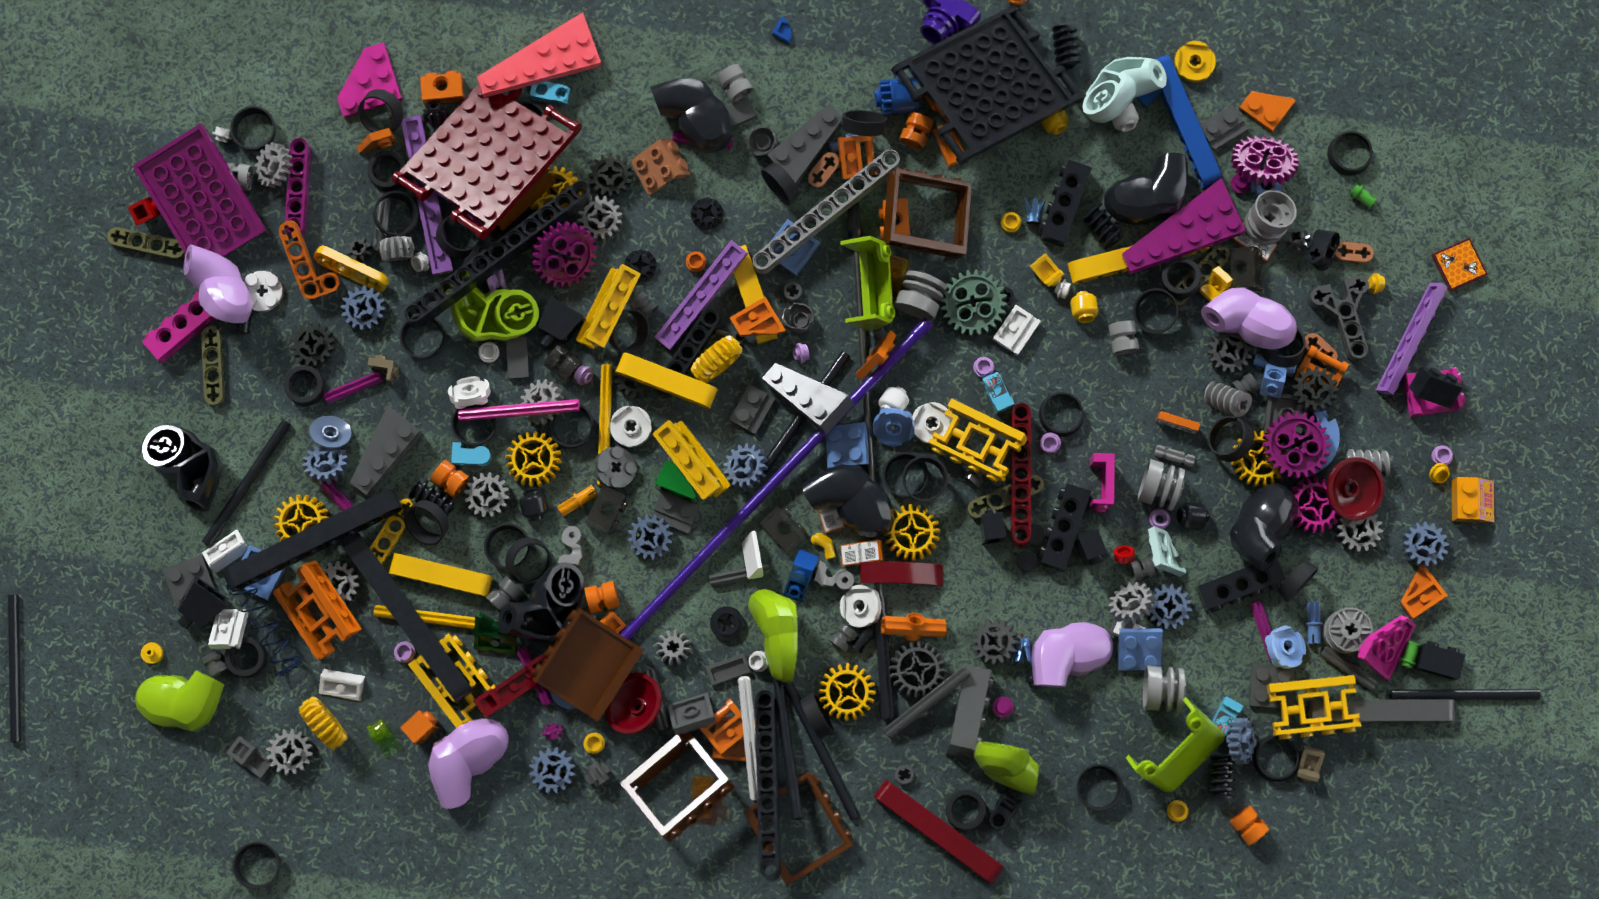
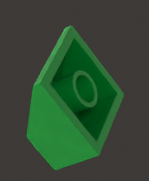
[655,460,698,504]

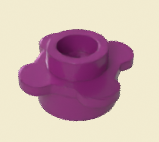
[542,723,563,740]

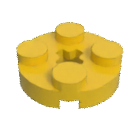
[1174,41,1216,83]

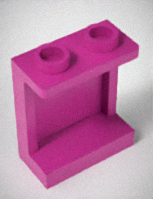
[1402,367,1465,417]
[1089,453,1115,513]

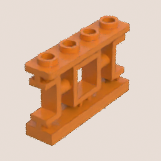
[273,560,362,660]

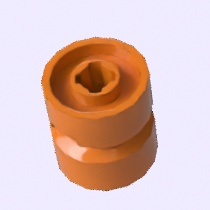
[899,112,934,150]
[430,460,470,498]
[584,580,620,614]
[1229,805,1269,846]

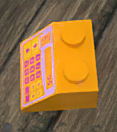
[1451,477,1494,523]

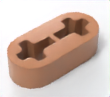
[808,152,840,187]
[1334,242,1374,264]
[1305,333,1338,367]

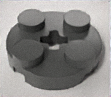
[594,446,637,489]

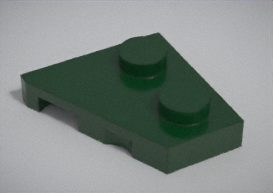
[474,611,517,655]

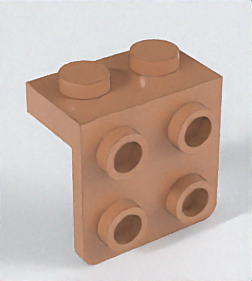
[632,139,691,194]

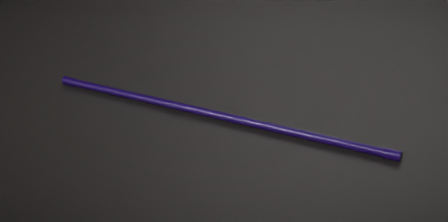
[620,317,933,640]

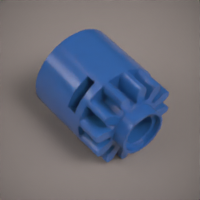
[875,77,918,115]

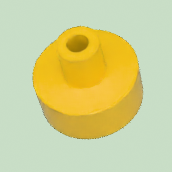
[141,643,163,664]

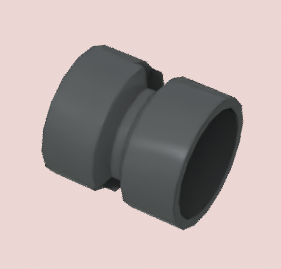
[486,576,526,611]

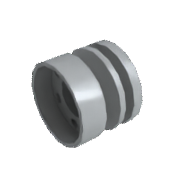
[1244,190,1297,245]
[894,270,947,320]
[1137,459,1185,511]
[1322,607,1373,654]
[1142,666,1186,712]

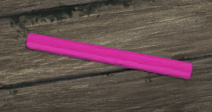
[458,399,580,421]

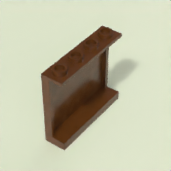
[532,608,644,722]

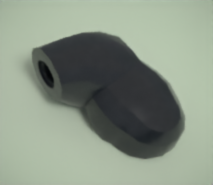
[650,77,732,153]
[1104,152,1188,225]
[142,425,222,512]
[802,464,895,539]
[1229,483,1298,571]
[498,562,585,643]

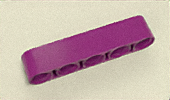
[285,137,312,240]

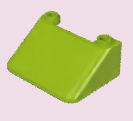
[1126,697,1224,793]

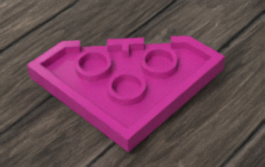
[337,42,402,118]
[1357,615,1416,681]

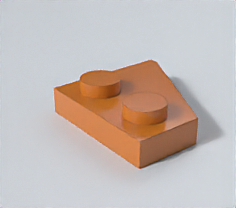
[357,128,396,154]
[1400,564,1448,620]

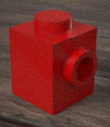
[127,197,162,226]

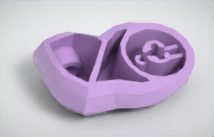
[184,244,253,323]
[1201,288,1297,350]
[1031,622,1113,687]
[428,719,509,809]

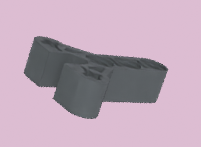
[1307,276,1369,362]

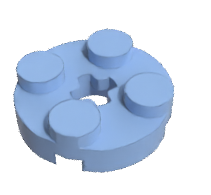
[1265,626,1306,669]

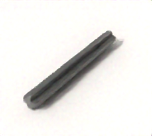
[884,666,971,738]

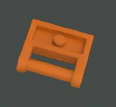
[838,135,878,179]
[1294,345,1349,389]
[700,699,744,755]

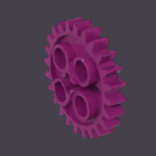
[1231,136,1299,186]
[531,221,597,288]
[1262,411,1332,480]

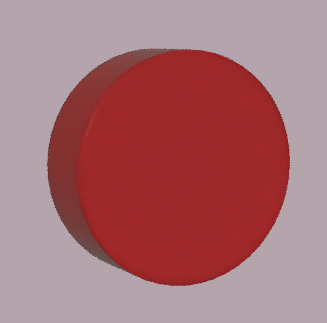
[1114,545,1135,564]

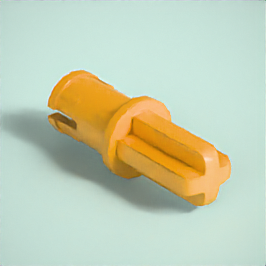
[557,485,598,516]

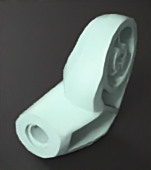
[1082,57,1167,123]

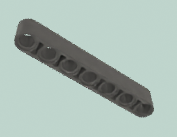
[1308,700,1455,722]

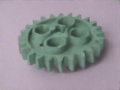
[940,269,1008,337]

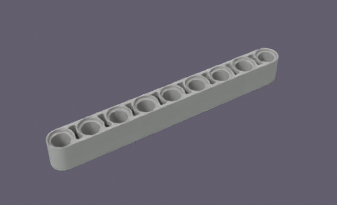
[753,149,900,274]

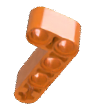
[278,220,341,299]

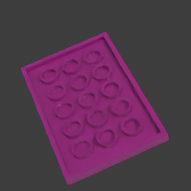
[133,124,267,257]

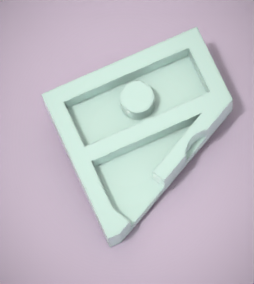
[1148,526,1186,577]

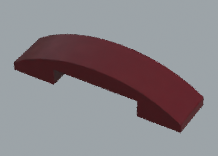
[860,562,943,586]
[474,653,545,718]

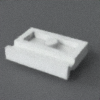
[993,305,1041,356]
[208,609,248,649]

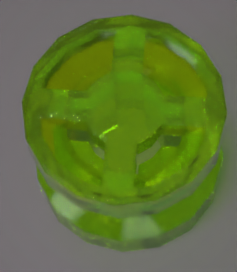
[367,718,392,744]

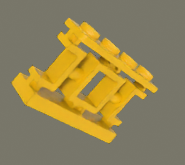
[575,264,641,349]
[928,398,1027,483]
[652,421,731,500]
[408,633,496,728]
[1266,675,1361,740]

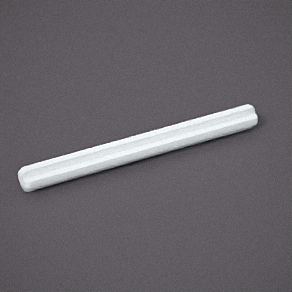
[738,676,757,801]

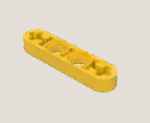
[313,246,389,292]
[370,499,416,565]

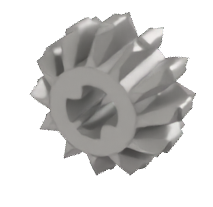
[379,236,414,261]
[656,630,691,666]

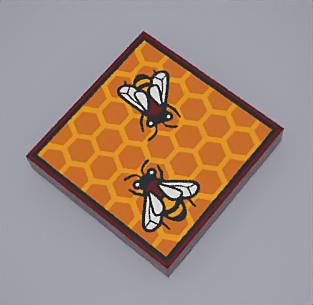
[1431,238,1488,292]

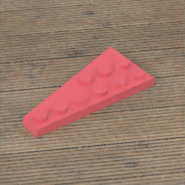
[477,12,601,98]

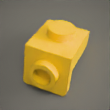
[1029,253,1064,287]
[1199,266,1233,301]

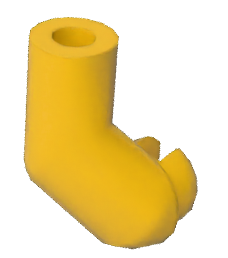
[811,532,836,560]

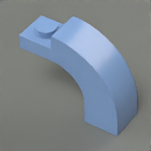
[1296,407,1340,478]

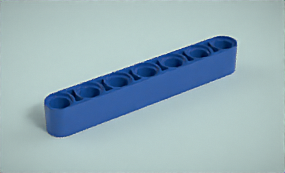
[1155,55,1222,189]

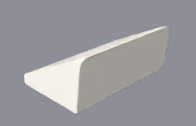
[202,530,248,573]
[742,531,764,579]
[319,669,365,701]

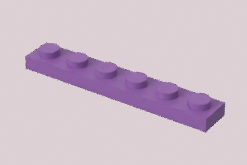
[655,240,749,351]
[1376,283,1447,395]

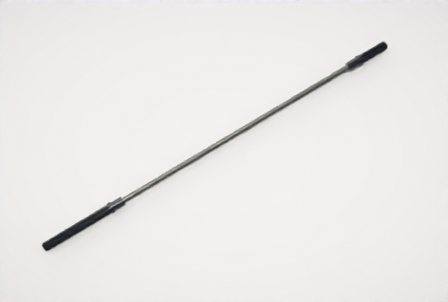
[847,198,894,720]

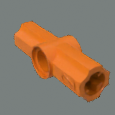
[881,613,947,641]

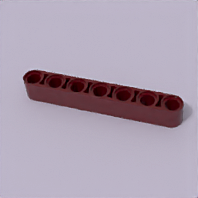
[1010,403,1031,548]
[873,779,1005,884]

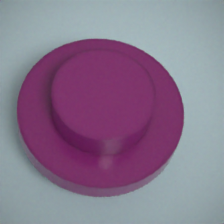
[1230,173,1251,194]
[992,697,1014,718]

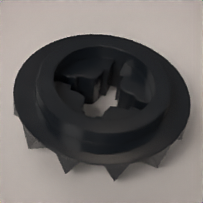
[691,197,724,230]
[624,249,657,282]
[710,606,744,640]

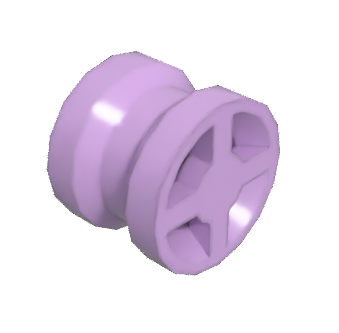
[487,269,507,291]

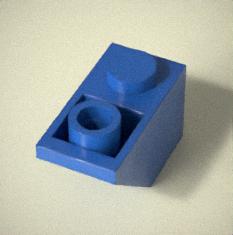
[783,549,819,602]

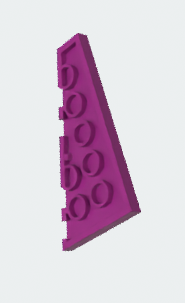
[1122,178,1246,275]

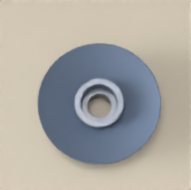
[309,416,351,449]

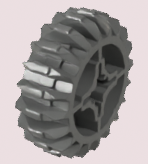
[889,641,946,698]

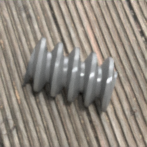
[1204,381,1252,417]
[1345,449,1390,477]

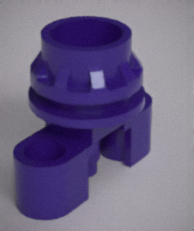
[920,0,981,45]

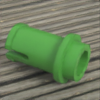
[1349,184,1377,209]
[1400,641,1421,669]

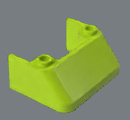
[840,236,895,331]

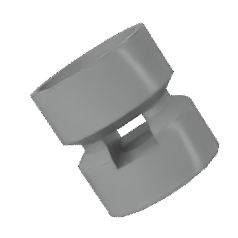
[717,64,753,102]
[226,162,253,191]
[1108,320,1140,355]

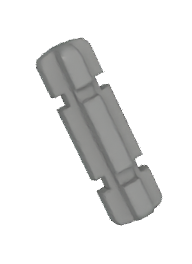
[1154,445,1195,467]

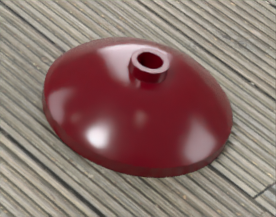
[1327,457,1384,520]
[605,673,662,735]

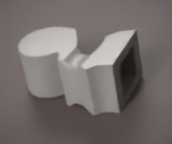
[558,526,584,567]
[814,561,854,591]

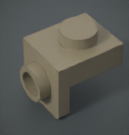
[368,355,399,384]
[1297,746,1325,782]

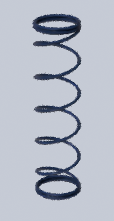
[225,584,302,676]

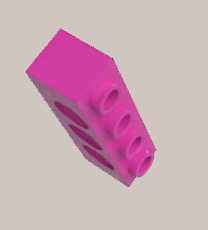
[142,291,216,363]

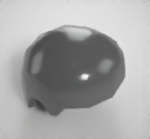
[747,126,778,157]
[782,303,815,334]

